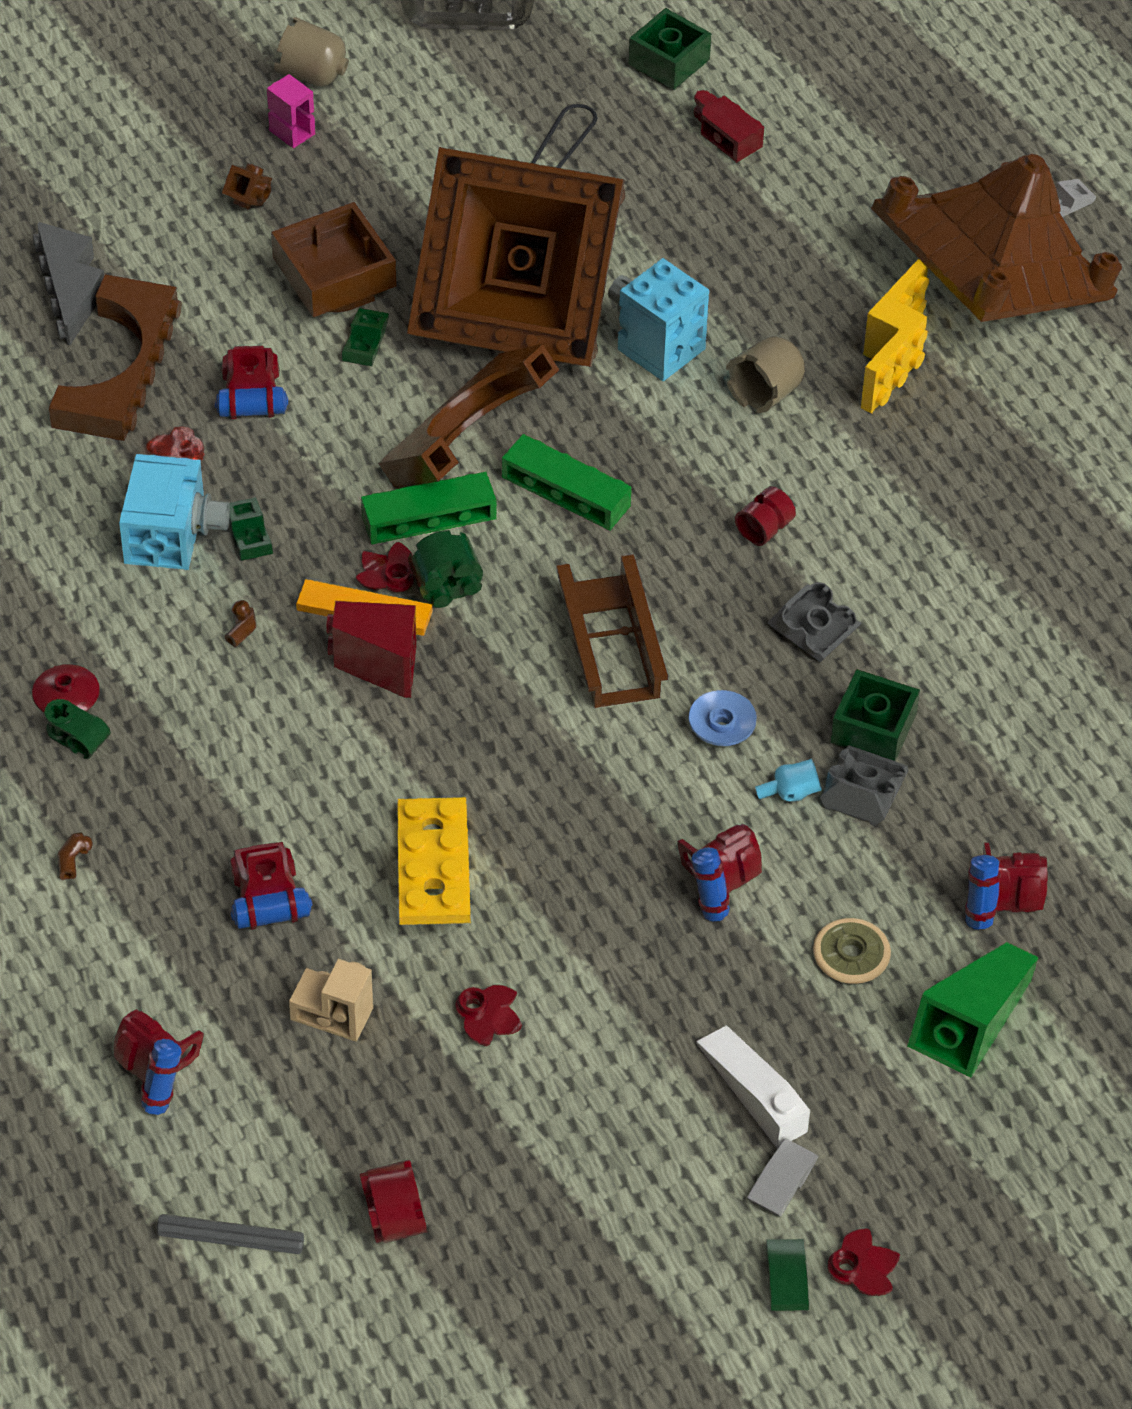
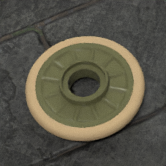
[813,918,891,984]

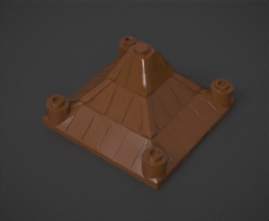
[407,147,625,367]
[871,154,1122,322]

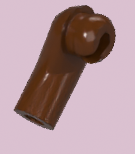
[224,600,257,648]
[57,832,93,880]

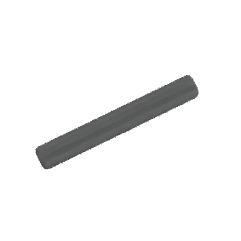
[157,1214,305,1254]

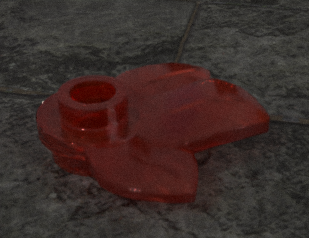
[146,426,205,461]

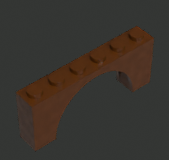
[49,274,182,441]
[378,344,559,489]

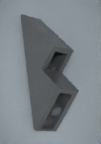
[33,222,104,346]

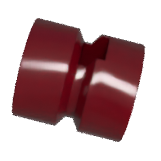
[735,486,796,546]

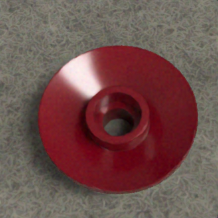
[32,664,100,713]

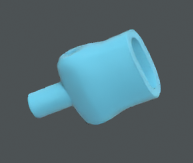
[755,759,822,801]

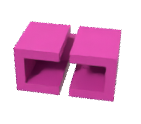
[267,74,315,148]

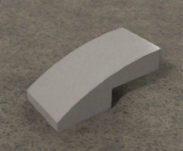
[1055,179,1096,217]
[747,1138,819,1217]

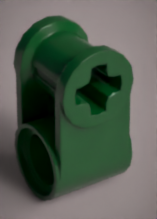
[45,699,111,759]

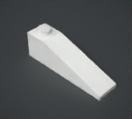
[696,1025,810,1149]

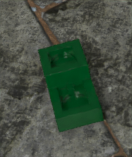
[342,308,389,366]
[229,497,273,561]
[766,1239,809,1311]

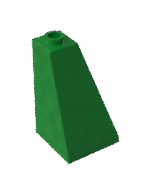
[907,942,1039,1078]

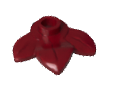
[356,542,415,592]
[455,985,522,1046]
[827,1228,900,1296]

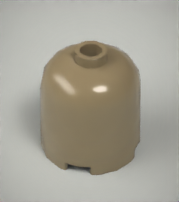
[274,17,349,87]
[726,336,805,413]

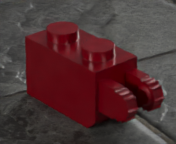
[693,89,764,163]

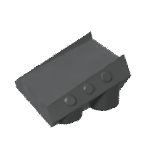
[767,582,862,662]
[820,745,909,826]

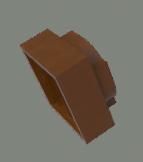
[271,202,397,317]

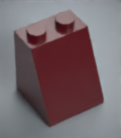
[326,601,417,698]

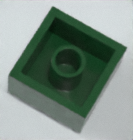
[628,8,712,90]
[830,669,920,761]

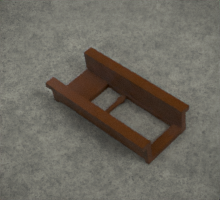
[556,554,668,708]

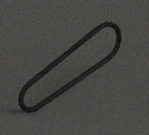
[531,104,598,168]

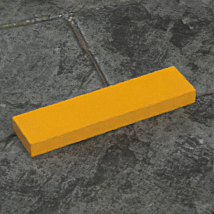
[296,579,433,636]

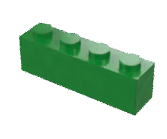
[502,434,632,531]
[361,471,497,545]

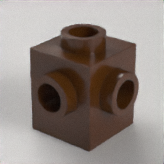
[222,163,273,209]

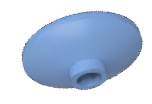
[689,690,757,746]

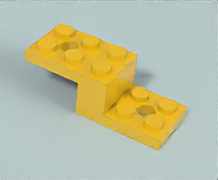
[861,259,930,413]
[398,797,471,925]

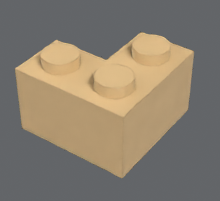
[289,959,373,1042]

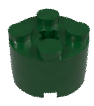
[408,530,483,608]

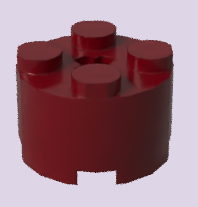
[360,1159,428,1243]

